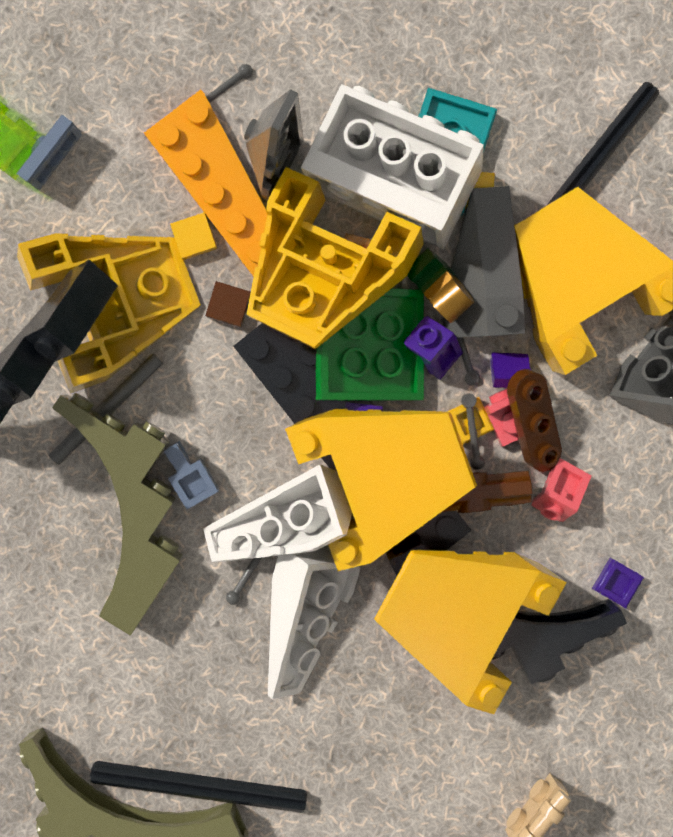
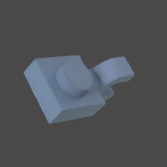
[164,441,220,510]

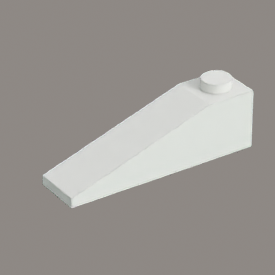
[203,465,352,563]
[268,547,361,700]

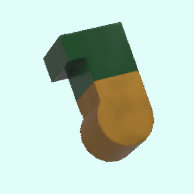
[407,248,475,323]

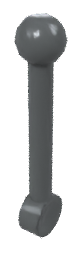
[206,64,253,103]
[457,337,480,386]
[461,393,485,470]
[226,557,262,605]

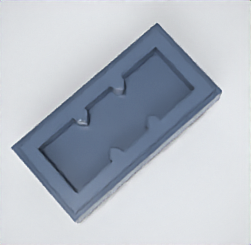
[17,115,82,190]

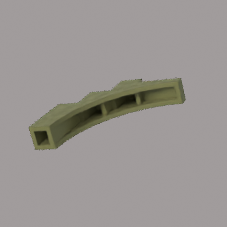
[52,393,183,636]
[19,727,249,837]

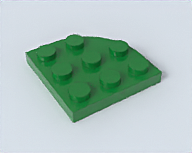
[316,288,424,400]

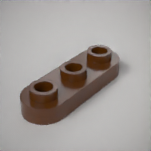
[507,369,562,472]

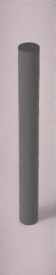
[49,353,163,465]

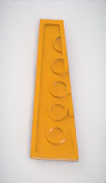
[144,89,267,277]

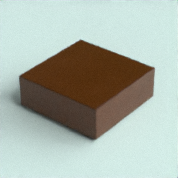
[205,281,251,328]

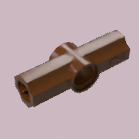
[442,470,533,513]

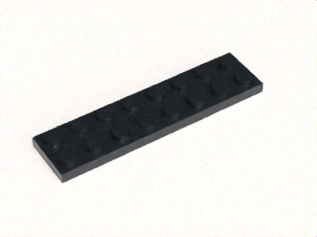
[233,323,472,551]

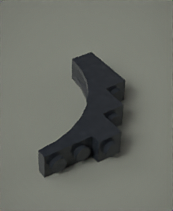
[0,260,118,424]
[386,534,627,685]

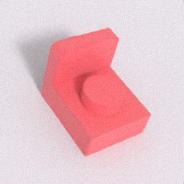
[484,389,519,447]
[531,458,592,522]

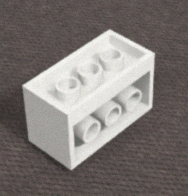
[301,84,484,250]

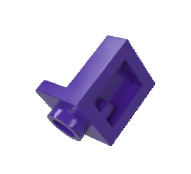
[404,316,463,380]

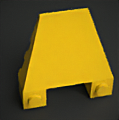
[247,167,424,349]
[514,187,673,375]
[17,233,201,394]
[285,408,477,571]
[374,550,567,715]

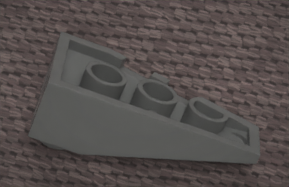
[244,89,304,203]
[609,310,673,424]

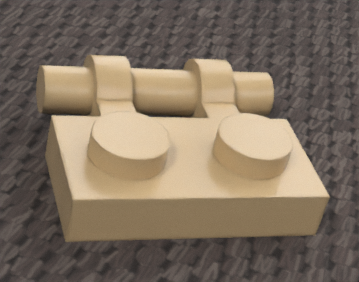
[505,773,571,837]

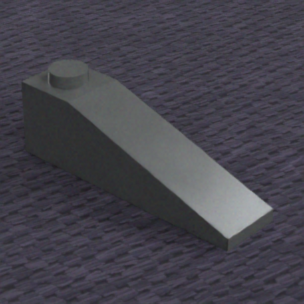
[442,186,525,338]

